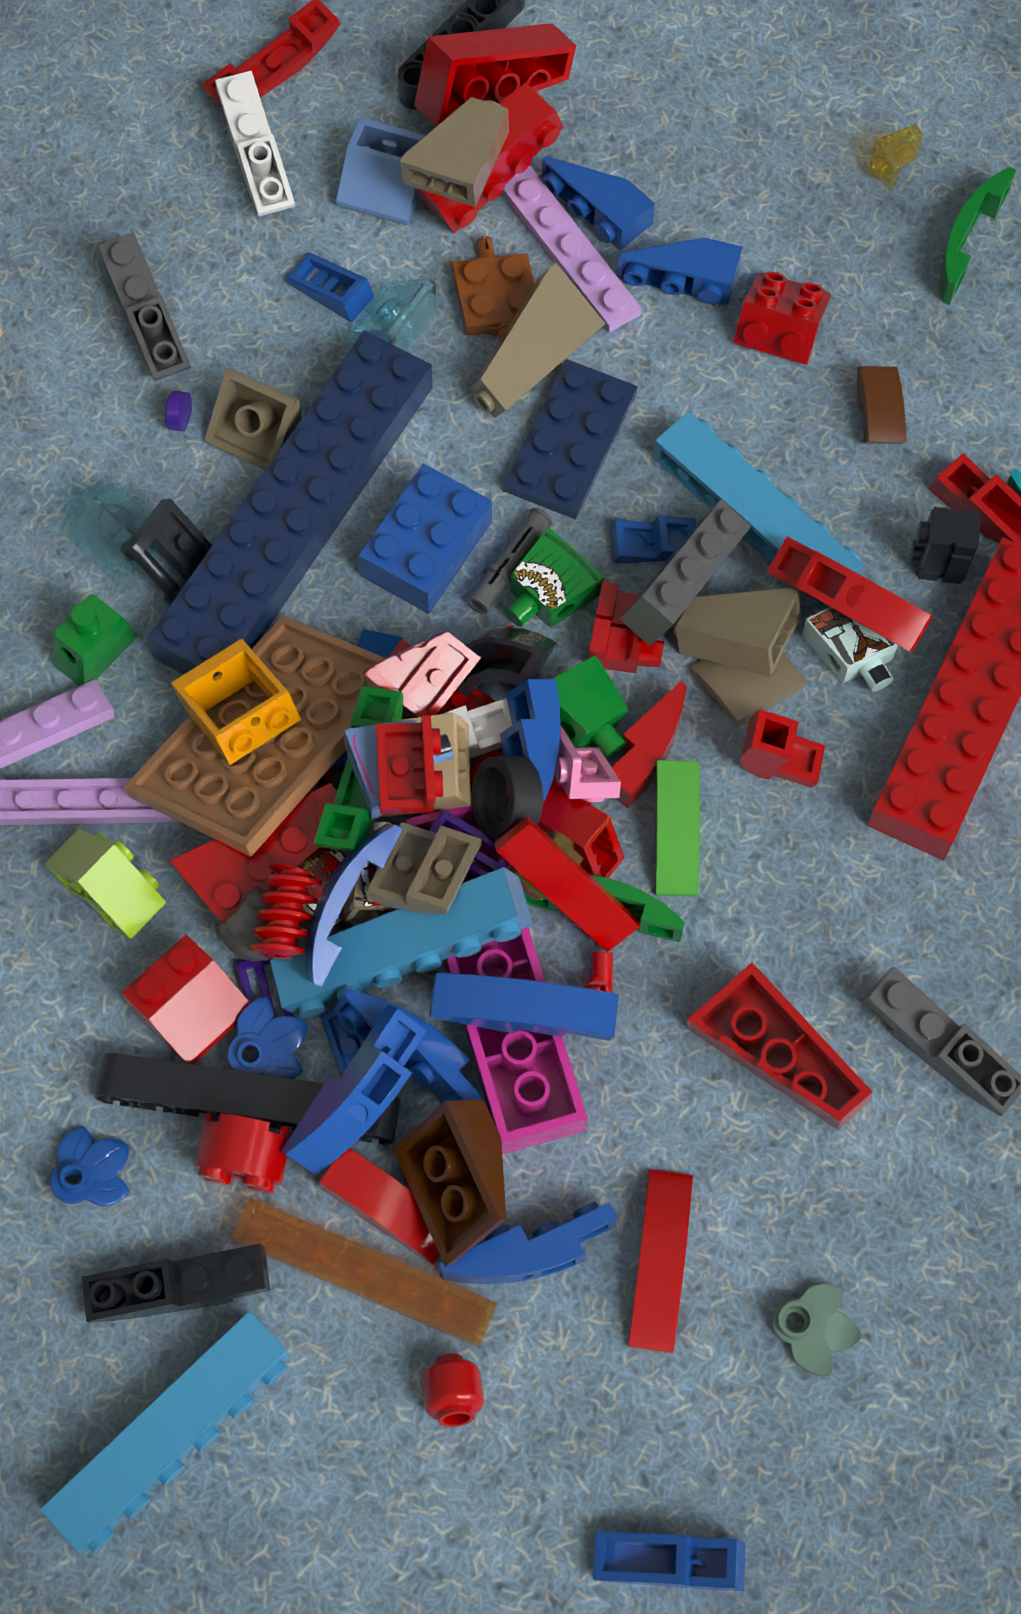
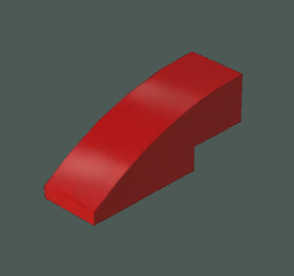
[929,453,1021,545]
[612,681,687,809]
[319,1148,440,1265]

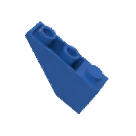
[541,156,655,250]
[617,238,743,305]

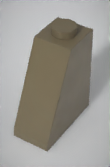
[400,97,509,207]
[673,588,801,676]

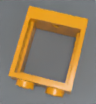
[171,639,301,765]

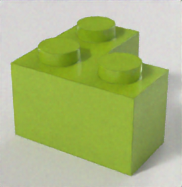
[44,828,167,939]

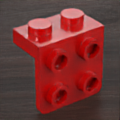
[733,271,831,365]

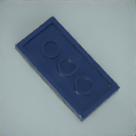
[503,359,638,520]

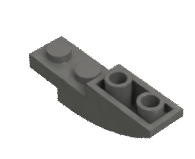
[98,232,191,381]
[862,966,1021,1116]

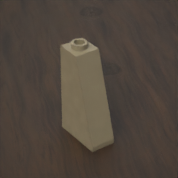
[469,262,606,418]

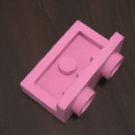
[554,726,621,802]

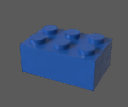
[358,463,492,614]

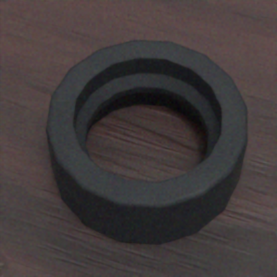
[472,756,543,838]

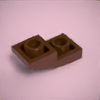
[857,366,907,444]

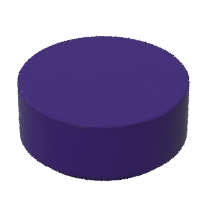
[165,390,192,432]

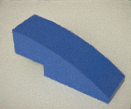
[500,679,561,801]
[593,1531,745,1592]

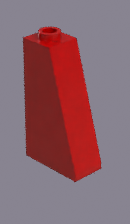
[470,750,625,878]

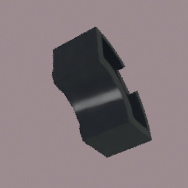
[456,628,557,697]

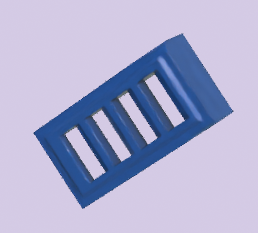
[286,252,374,323]

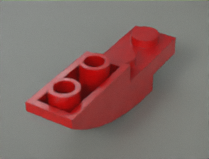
[767,536,933,653]

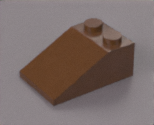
[393,1099,506,1267]

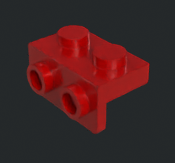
[375,715,443,814]

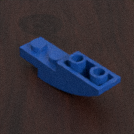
[333,989,488,1105]
[281,1004,427,1175]
[439,1202,617,1284]

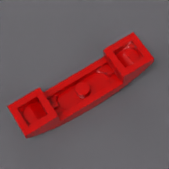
[201,0,341,109]
[628,1169,693,1353]

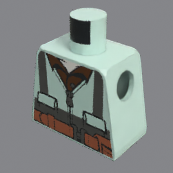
[802,608,898,692]

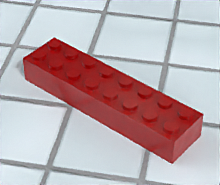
[867,537,1021,861]

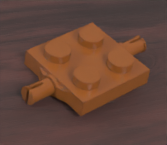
[451,236,534,339]

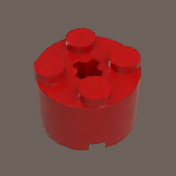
[194,1113,293,1194]

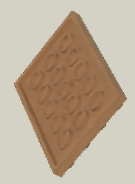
[124,616,386,857]

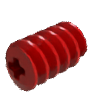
[249,863,322,960]

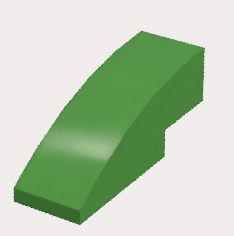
[655,760,700,896]

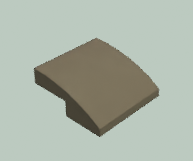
[690,653,807,728]
[366,822,482,914]

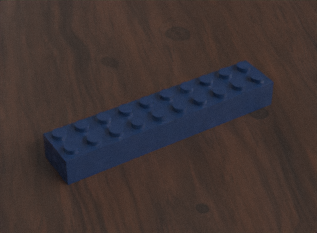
[147,330,433,677]

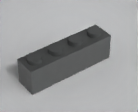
[620,499,751,646]

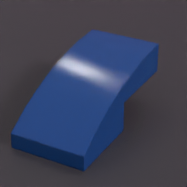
[610,515,696,563]

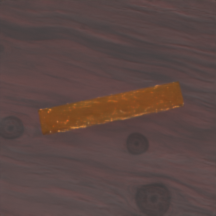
[231,1198,497,1348]

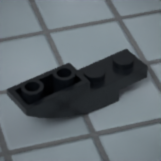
[82,1243,271,1323]

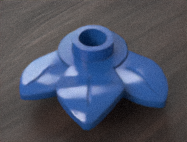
[227,997,308,1079]
[50,1126,130,1206]

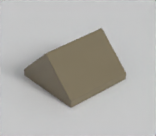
[204,368,302,470]

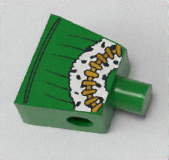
[505,528,604,628]

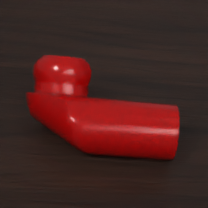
[583,952,613,993]

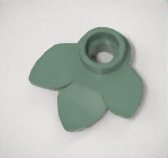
[772,1284,862,1376]

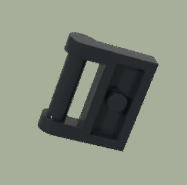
[120,499,212,605]

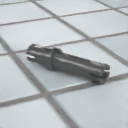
[466,508,553,614]

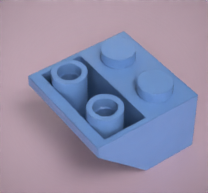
[336,117,425,225]

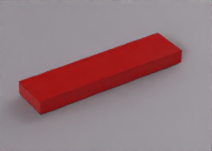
[494,817,640,952]

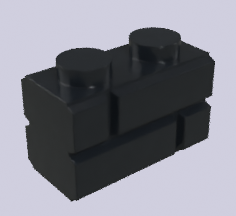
[910,507,981,584]

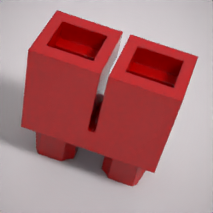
[588,582,667,673]

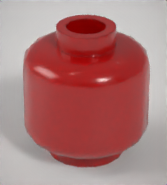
[422,1353,484,1427]

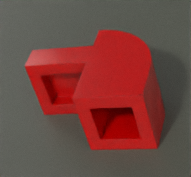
[741,709,826,788]

